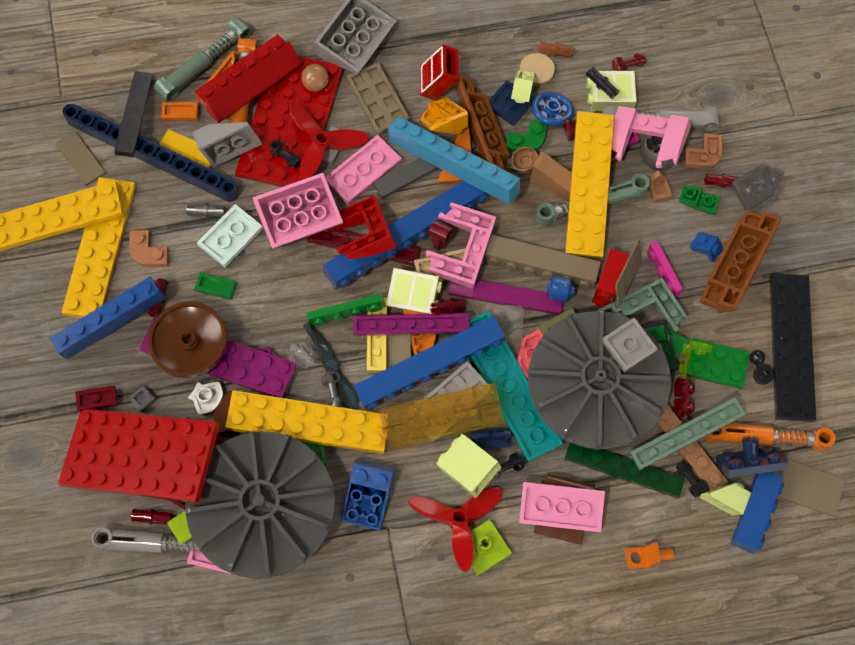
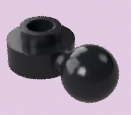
[749,350,774,385]

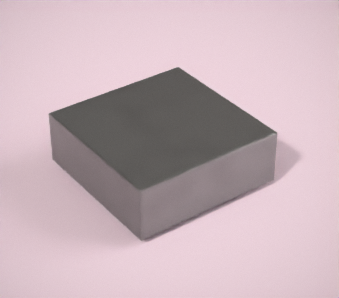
[128,385,157,413]

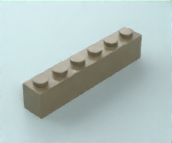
[484,234,601,289]

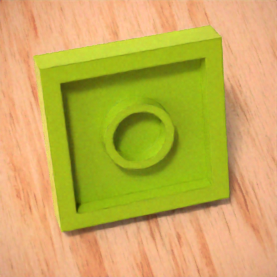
[470,519,512,577]

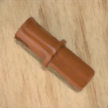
[537,41,573,58]

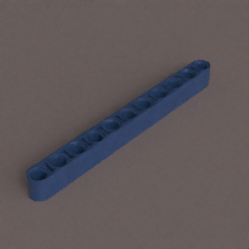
[62,104,239,202]

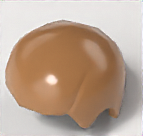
[302,64,329,92]
[511,147,538,174]

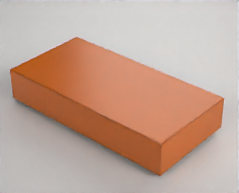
[161,102,199,121]

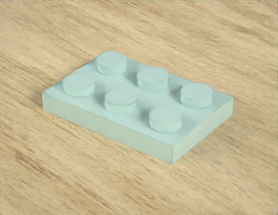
[197,204,263,268]

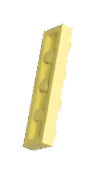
[367,298,387,373]

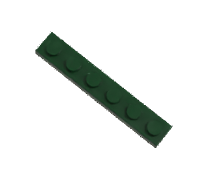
[564,443,685,499]

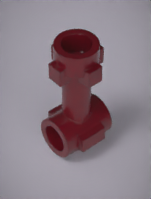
[612,53,646,71]

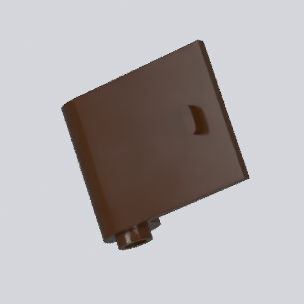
[534,473,595,545]

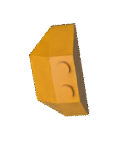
[420,97,468,134]

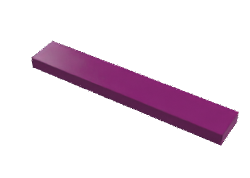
[449,280,563,315]
[353,313,470,336]

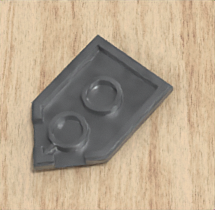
[731,164,784,212]

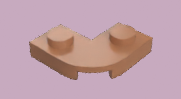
[684,133,722,169]
[129,230,168,267]

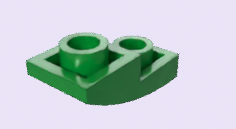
[679,185,720,215]

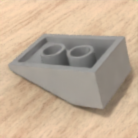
[193,122,262,168]

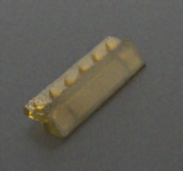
[379,383,505,450]

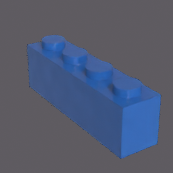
[730,472,784,554]

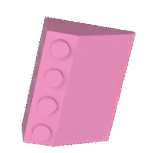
[253,173,343,249]

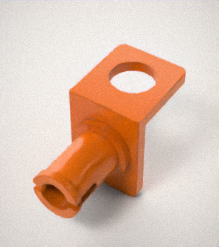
[624,542,674,569]

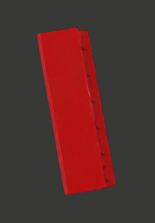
[194,34,301,123]

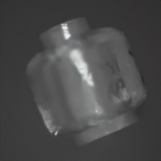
[288,341,317,370]

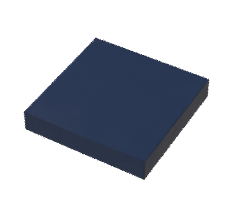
[489,80,534,126]

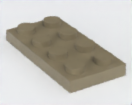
[346,63,410,135]

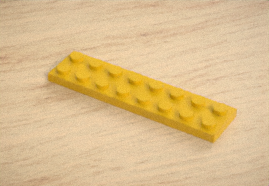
[565,111,614,259]
[61,177,136,318]
[0,181,124,252]
[225,390,389,454]

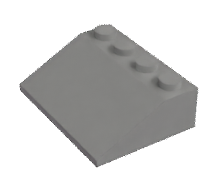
[312,0,396,74]

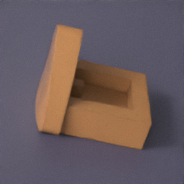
[649,171,672,203]

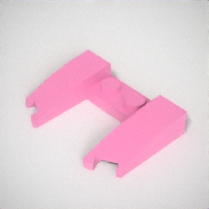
[612,106,691,168]
[426,202,496,289]

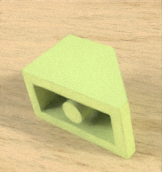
[511,70,535,103]
[700,483,751,516]

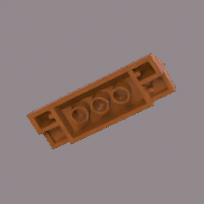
[455,74,510,173]
[700,210,782,313]

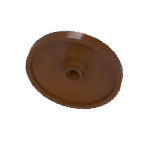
[148,301,228,378]

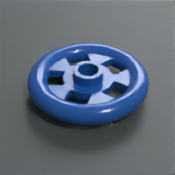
[531,92,574,126]

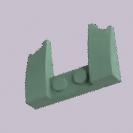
[597,278,687,333]

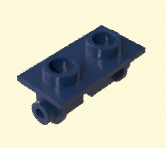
[470,428,511,449]

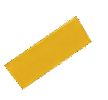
[159,129,211,168]

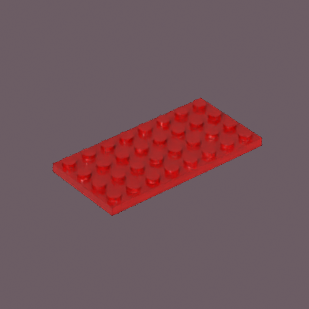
[235,56,343,187]
[58,409,220,504]

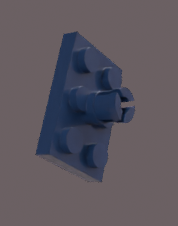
[716,437,788,478]

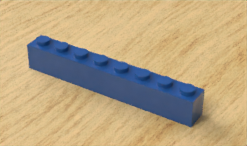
[353,316,505,409]

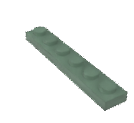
[630,397,746,471]

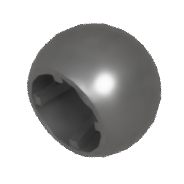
[640,135,674,170]

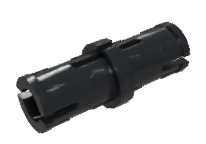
[586,67,619,99]

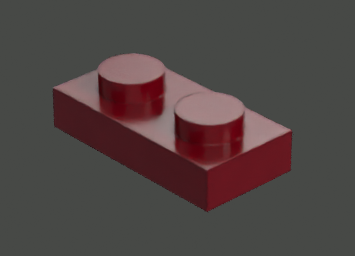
[75,385,118,412]

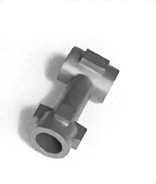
[321,371,342,407]

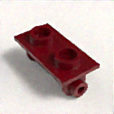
[674,376,695,419]

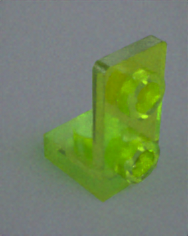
[678,340,713,379]

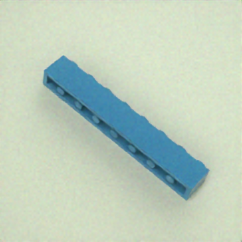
[388,117,520,205]

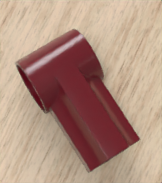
[428,219,453,251]

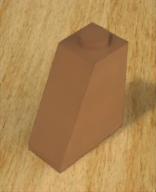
[530,151,571,201]

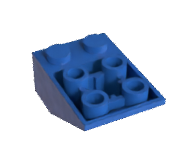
[341,458,396,530]

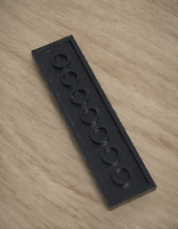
[769,273,816,422]

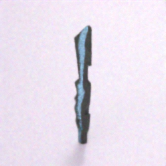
[303,322,359,410]

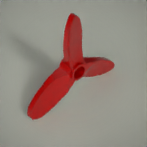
[289,102,369,181]
[408,487,502,572]

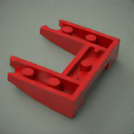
[330,194,396,260]

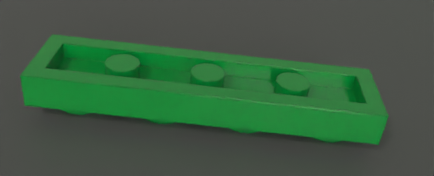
[306,294,386,326]

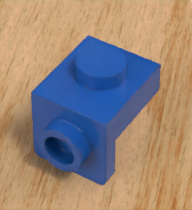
[690,232,722,262]

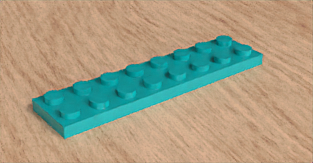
[469,310,563,463]

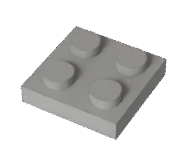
[601,318,658,373]

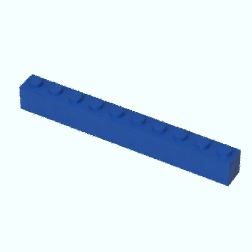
[323,181,490,290]

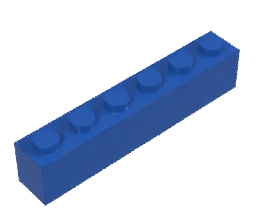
[50,276,166,359]

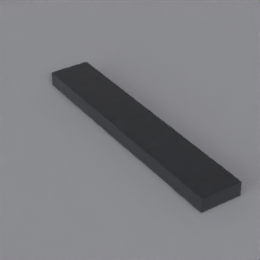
[114,71,153,157]

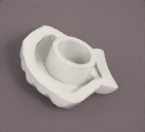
[188,382,223,415]

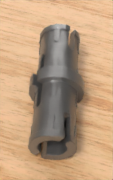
[186,203,225,218]

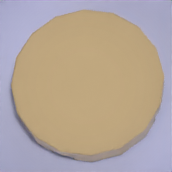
[519,53,555,87]

